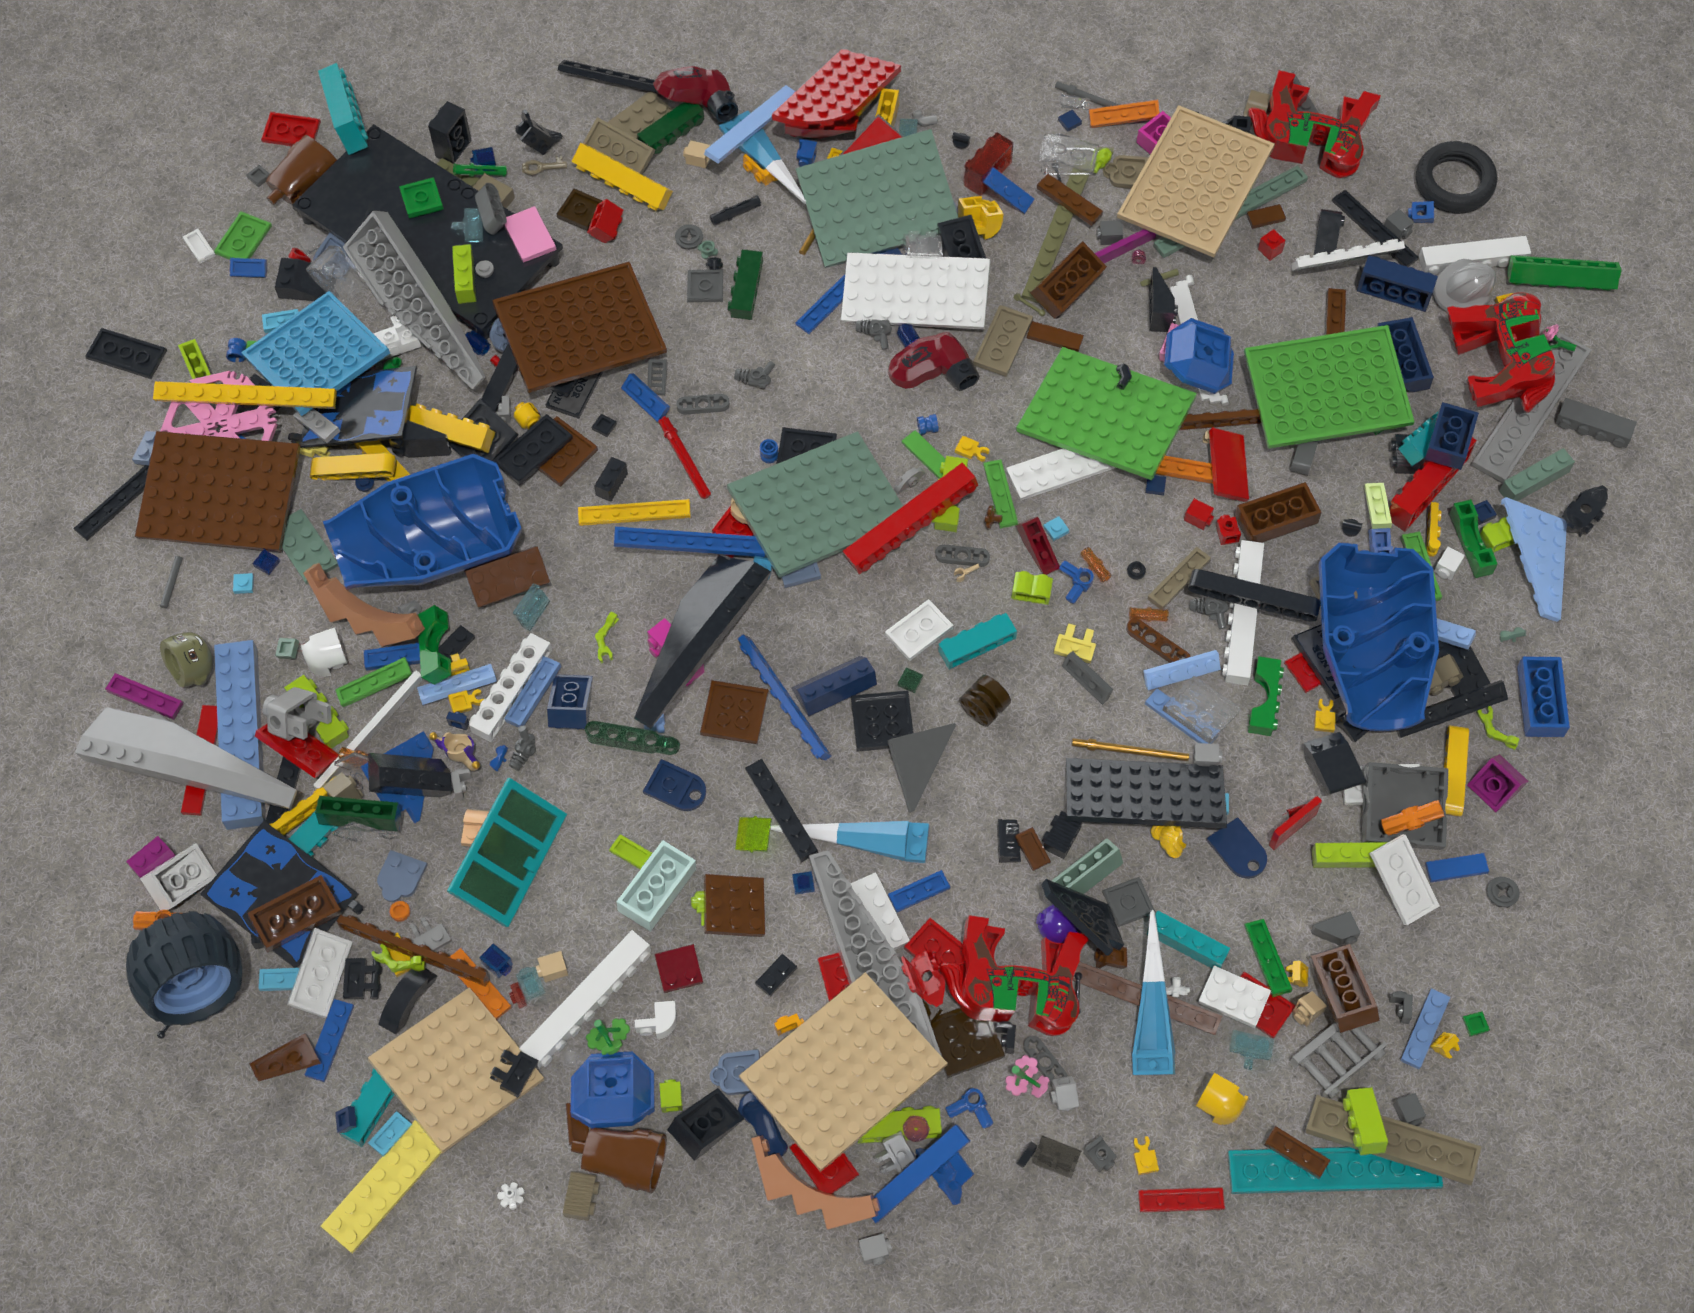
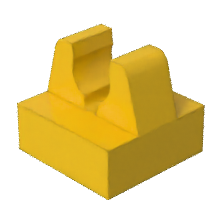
[451,653,470,676]
[1286,961,1308,987]
[1430,1032,1460,1059]

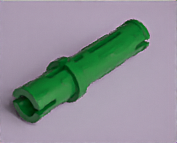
[453,163,507,177]

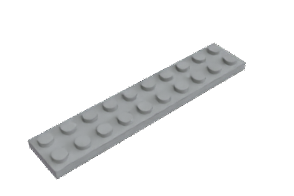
[1471,332,1592,483]

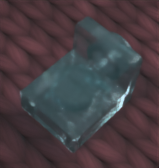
[516,967,545,1001]

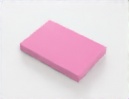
[504,206,556,263]

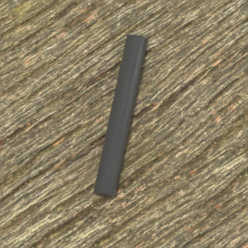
[160,556,183,608]

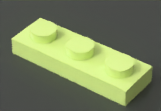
[1364,483,1392,529]

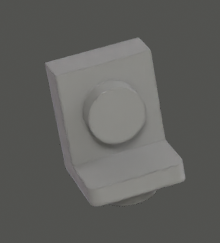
[496,396,511,423]
[451,768,472,801]

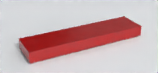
[1138,1188,1225,1213]

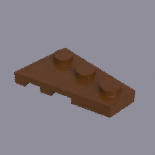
[249,1033,321,1082]

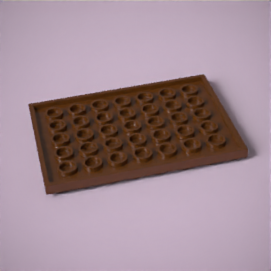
[492,261,667,393]
[135,431,301,552]

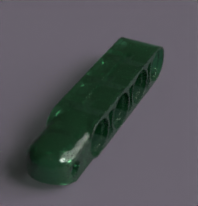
[585,721,680,755]

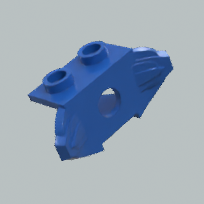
[915,1148,974,1205]

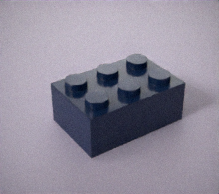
[1425,402,1479,470]

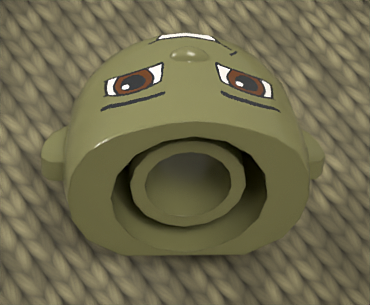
[160,632,213,688]

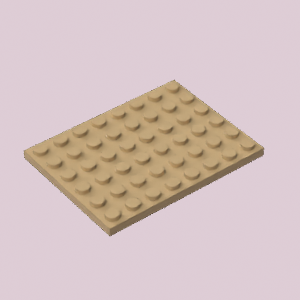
[1117,105,1275,257]
[739,972,947,1172]

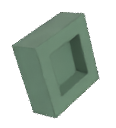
[275,638,299,659]

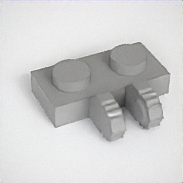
[409,917,452,952]
[873,1131,916,1174]

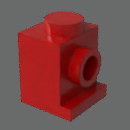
[1216,514,1241,545]

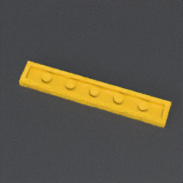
[578,499,691,526]

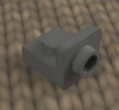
[1389,991,1413,1024]

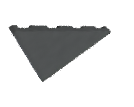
[887,723,956,813]

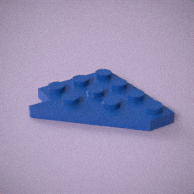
[361,731,433,823]

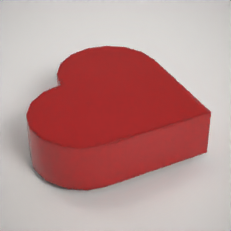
[288,248,311,262]

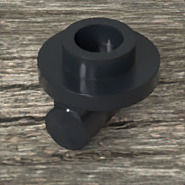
[952,132,971,149]
[1342,519,1363,537]

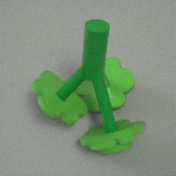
[586,1018,630,1055]

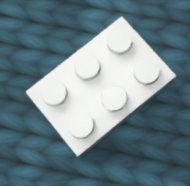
[885,599,953,661]
[1198,966,1271,1028]

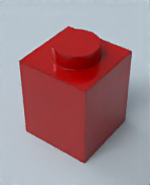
[1258,229,1286,261]
[1184,498,1215,530]

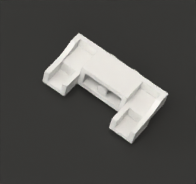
[373,316,421,361]

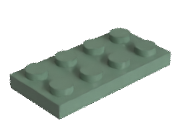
[282,509,339,584]

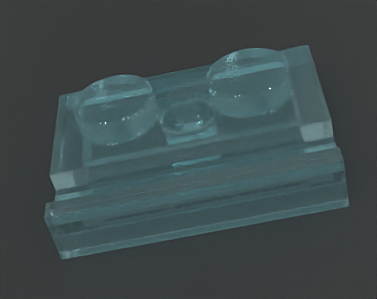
[513,584,550,631]

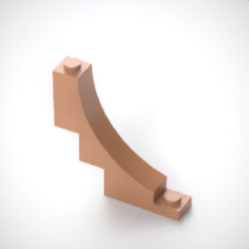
[303,563,425,646]
[751,1136,880,1230]

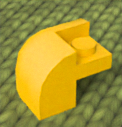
[958,196,1003,240]
[1196,1073,1249,1125]

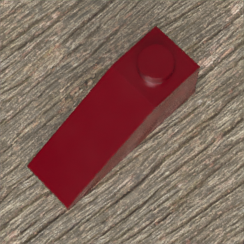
[1016,517,1060,575]

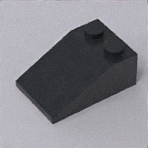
[937,215,987,259]
[275,257,336,301]
[1149,267,1178,332]
[389,420,452,458]
[1304,732,1366,794]
[667,1088,744,1161]

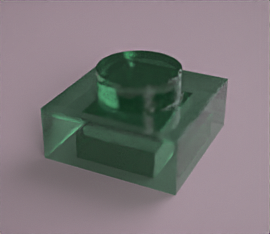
[898,667,923,693]

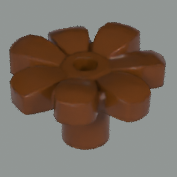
[985,505,1003,529]

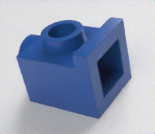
[796,139,817,167]
[1408,201,1434,223]

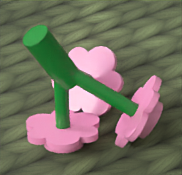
[1541,324,1577,352]
[1005,1055,1049,1098]

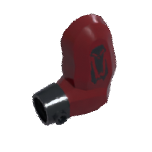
[653,66,739,122]
[888,332,980,391]

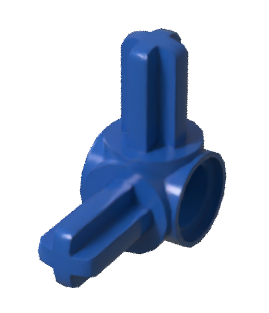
[1059,561,1094,604]
[946,1088,993,1129]

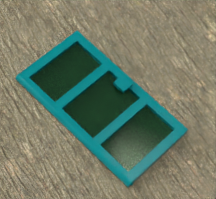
[447,778,567,927]

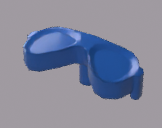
[490,745,508,771]

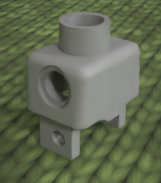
[262,687,331,741]

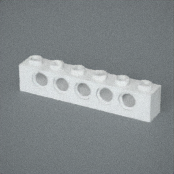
[469,633,552,742]

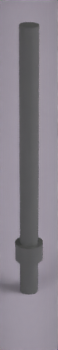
[1055,81,1150,123]

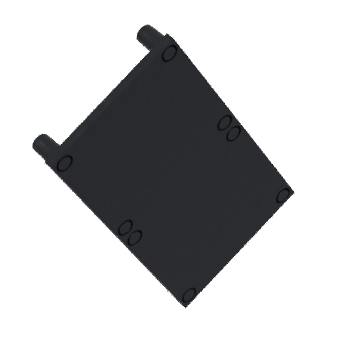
[292,124,563,340]

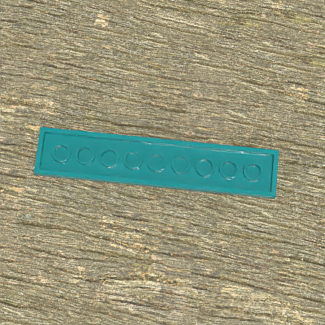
[1228,1147,1443,1194]

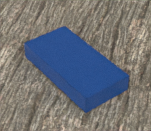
[230,258,267,278]

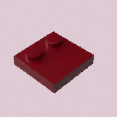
[655,944,703,993]

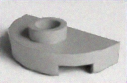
[894,467,925,495]

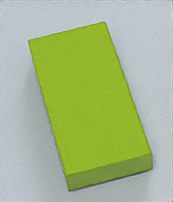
[609,834,653,870]

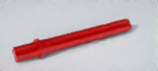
[658,416,711,499]

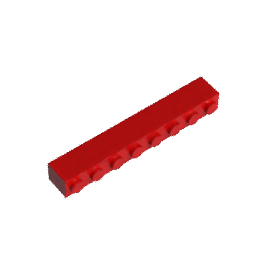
[843,462,979,574]

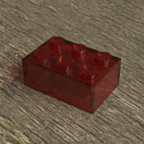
[964,132,1014,196]

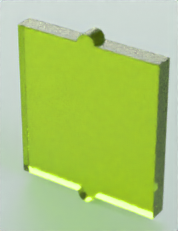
[735,816,772,853]

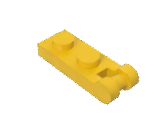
[1426,502,1442,557]

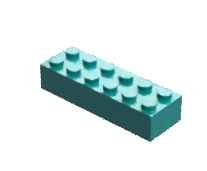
[318,63,369,155]

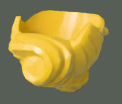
[1151,825,1186,858]

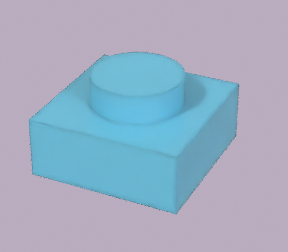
[1043,516,1069,541]
[233,573,254,594]

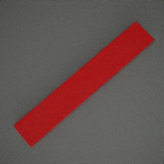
[181,705,218,816]

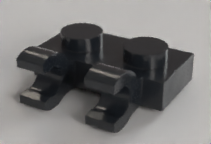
[490,1049,539,1098]

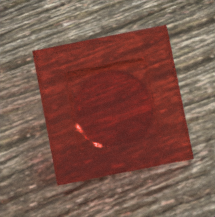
[509,982,527,1009]

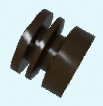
[959,675,1011,727]

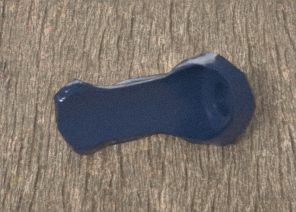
[738,1092,788,1157]

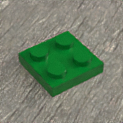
[399,177,443,218]

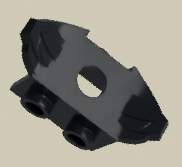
[515,110,563,155]
[1562,485,1608,537]

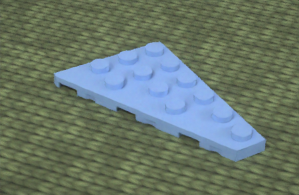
[1501,497,1567,622]

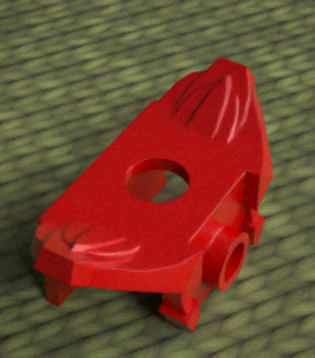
[901,950,946,1007]

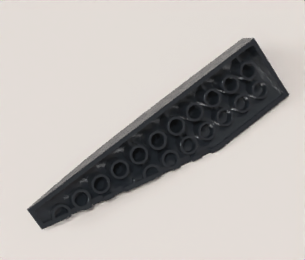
[634,555,771,729]

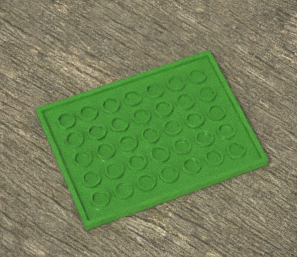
[1244,325,1415,449]
[1016,347,1197,480]

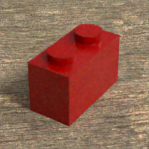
[587,199,623,243]

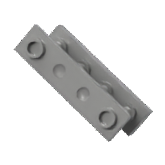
[1290,1022,1387,1099]

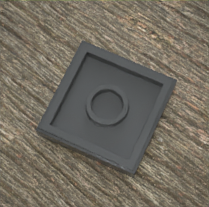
[687,269,723,302]
[1102,877,1155,927]

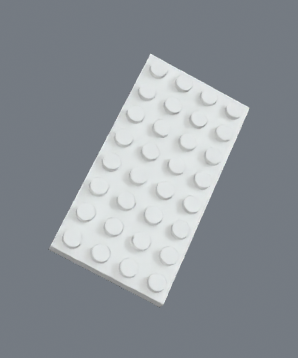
[841,253,990,329]

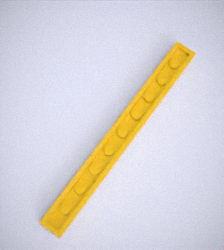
[153,381,337,409]

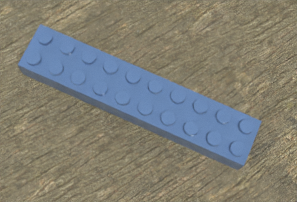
[214,640,266,830]

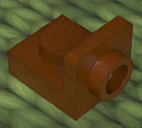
[1094,947,1127,969]

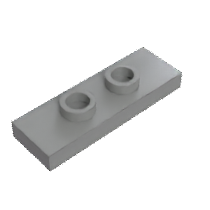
[293,408,340,443]

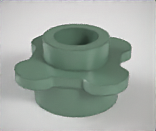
[698,240,718,259]

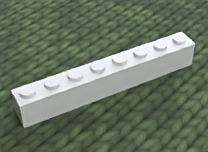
[1222,540,1264,686]
[519,930,651,1069]

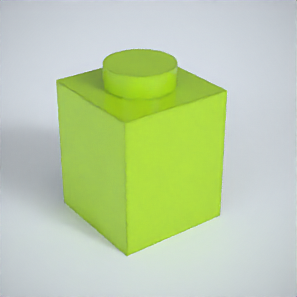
[659,1079,683,1113]

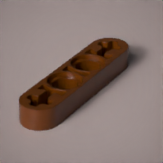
[1126,618,1191,663]

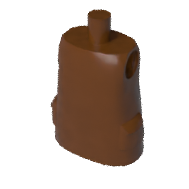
[266,135,337,205]
[571,1128,667,1194]

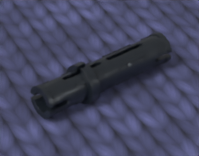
[710,195,761,225]

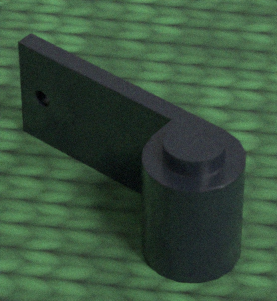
[1314,209,1345,255]

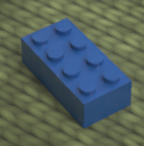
[1517,657,1570,737]

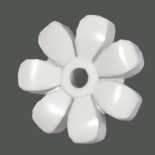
[1166,977,1190,997]
[497,1182,524,1210]

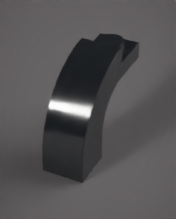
[378,968,437,1034]

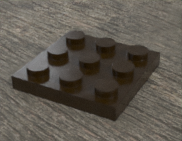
[931,1008,1005,1078]

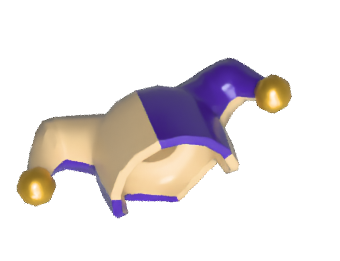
[429,732,480,771]

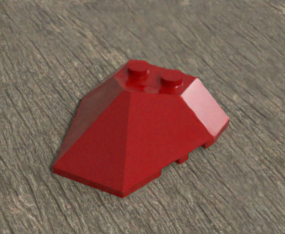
[785,91,859,139]

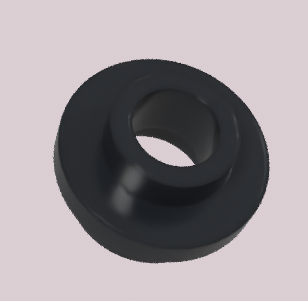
[705,257,723,270]
[1127,561,1146,580]

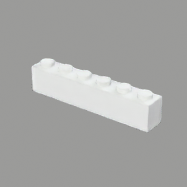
[1419,236,1531,275]

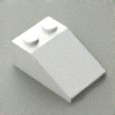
[140,843,217,910]

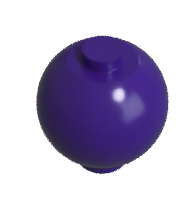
[1036,905,1082,943]

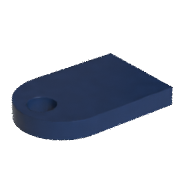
[643,759,706,811]
[1206,817,1267,879]

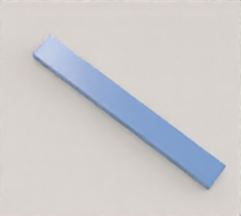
[704,85,796,163]

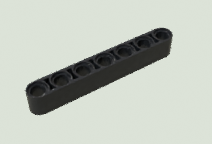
[1188,569,1321,622]

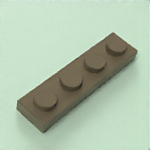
[1148,547,1211,610]

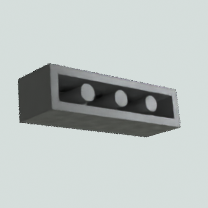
[1555,398,1637,448]

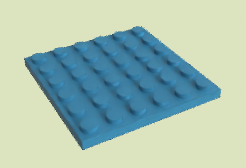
[241,291,390,416]

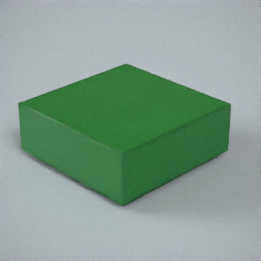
[1462,1011,1490,1037]

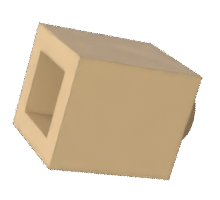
[683,140,710,168]
[536,951,568,982]

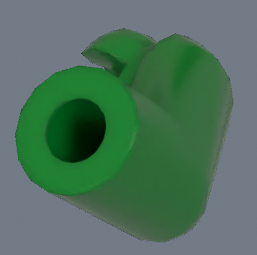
[383,357,402,369]

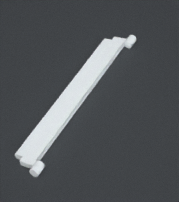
[1170,275,1229,406]

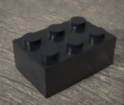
[428,101,472,164]

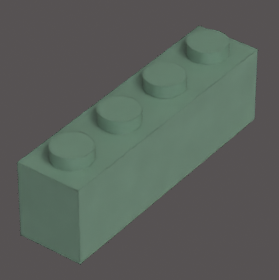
[1499,448,1575,501]
[1052,838,1123,894]

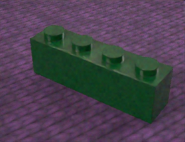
[637,102,705,155]
[728,249,763,320]
[315,796,401,832]

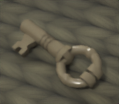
[522,156,567,175]

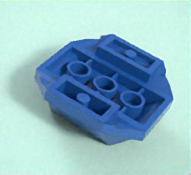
[1164,318,1234,394]
[571,1051,655,1129]

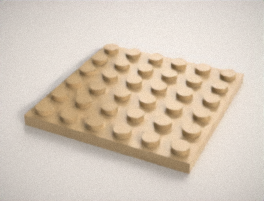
[368,987,544,1154]

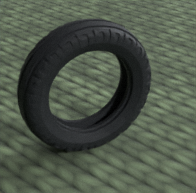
[1416,141,1497,213]

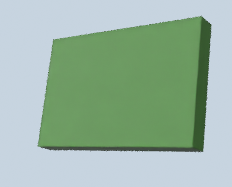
[214,211,272,260]

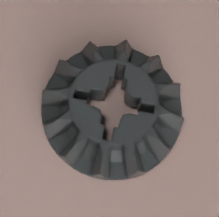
[675,224,703,250]
[1487,877,1520,908]

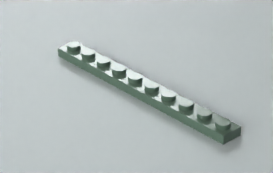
[1153,165,1308,258]

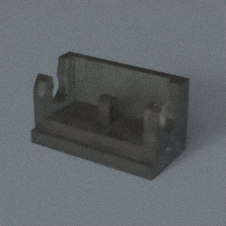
[1032,1135,1081,1179]

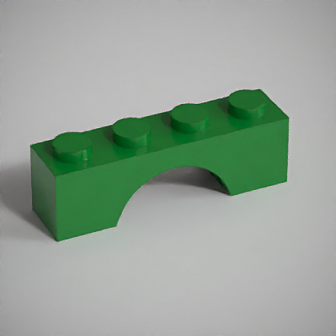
[1449,499,1498,578]
[418,605,452,685]
[1248,656,1284,736]

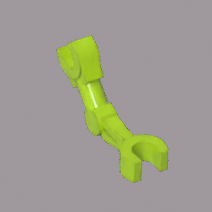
[595,611,619,663]
[1477,706,1520,750]
[371,944,425,973]

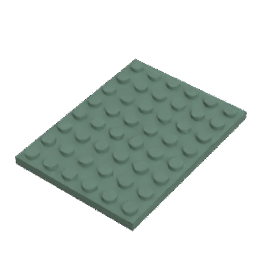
[796,129,958,268]
[727,431,903,578]

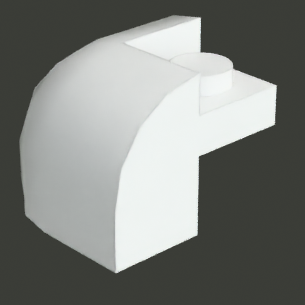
[301,628,347,677]

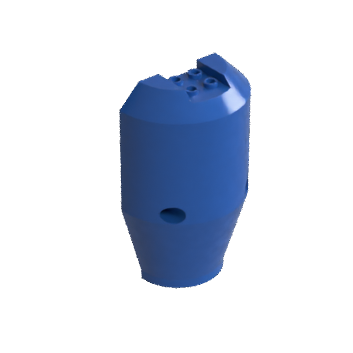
[323,454,522,590]
[1319,543,1439,731]

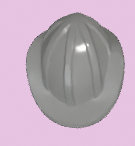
[1433,259,1496,312]

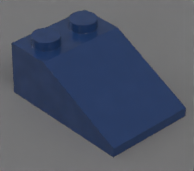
[547,674,593,729]

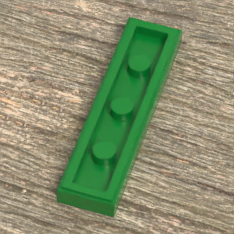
[1244,919,1292,997]

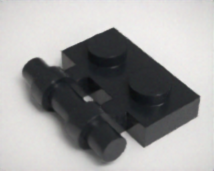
[343,958,382,1000]

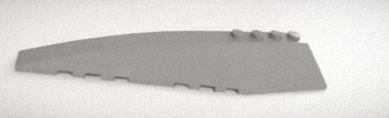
[343,211,485,389]
[75,707,297,809]
[809,850,942,1056]

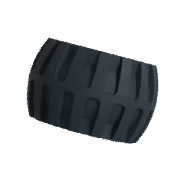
[126,911,243,1026]

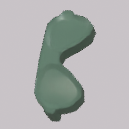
[1500,627,1526,642]

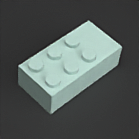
[617,840,696,931]

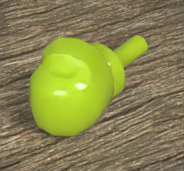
[1093,148,1112,173]
[691,891,704,926]

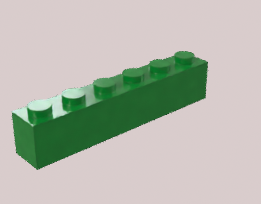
[1507,255,1622,291]

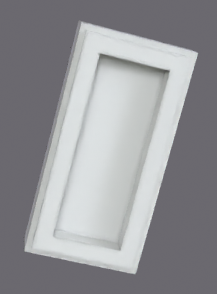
[183,229,216,264]

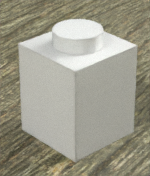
[1434,547,1465,580]

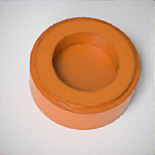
[390,901,410,922]

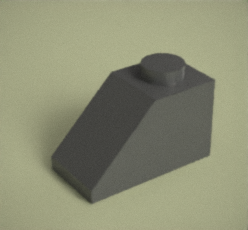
[1311,911,1361,945]

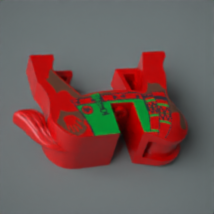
[1248,70,1381,178]
[1447,292,1555,413]
[939,915,1089,1036]

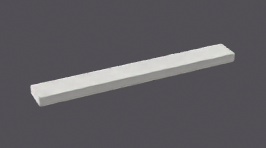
[314,671,423,790]

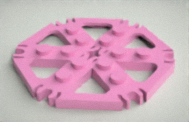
[160,371,278,441]

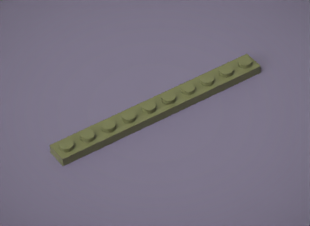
[1022,158,1093,303]

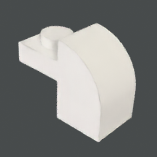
[635,1001,677,1040]

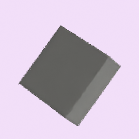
[246,165,270,188]

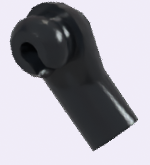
[1116,363,1132,390]

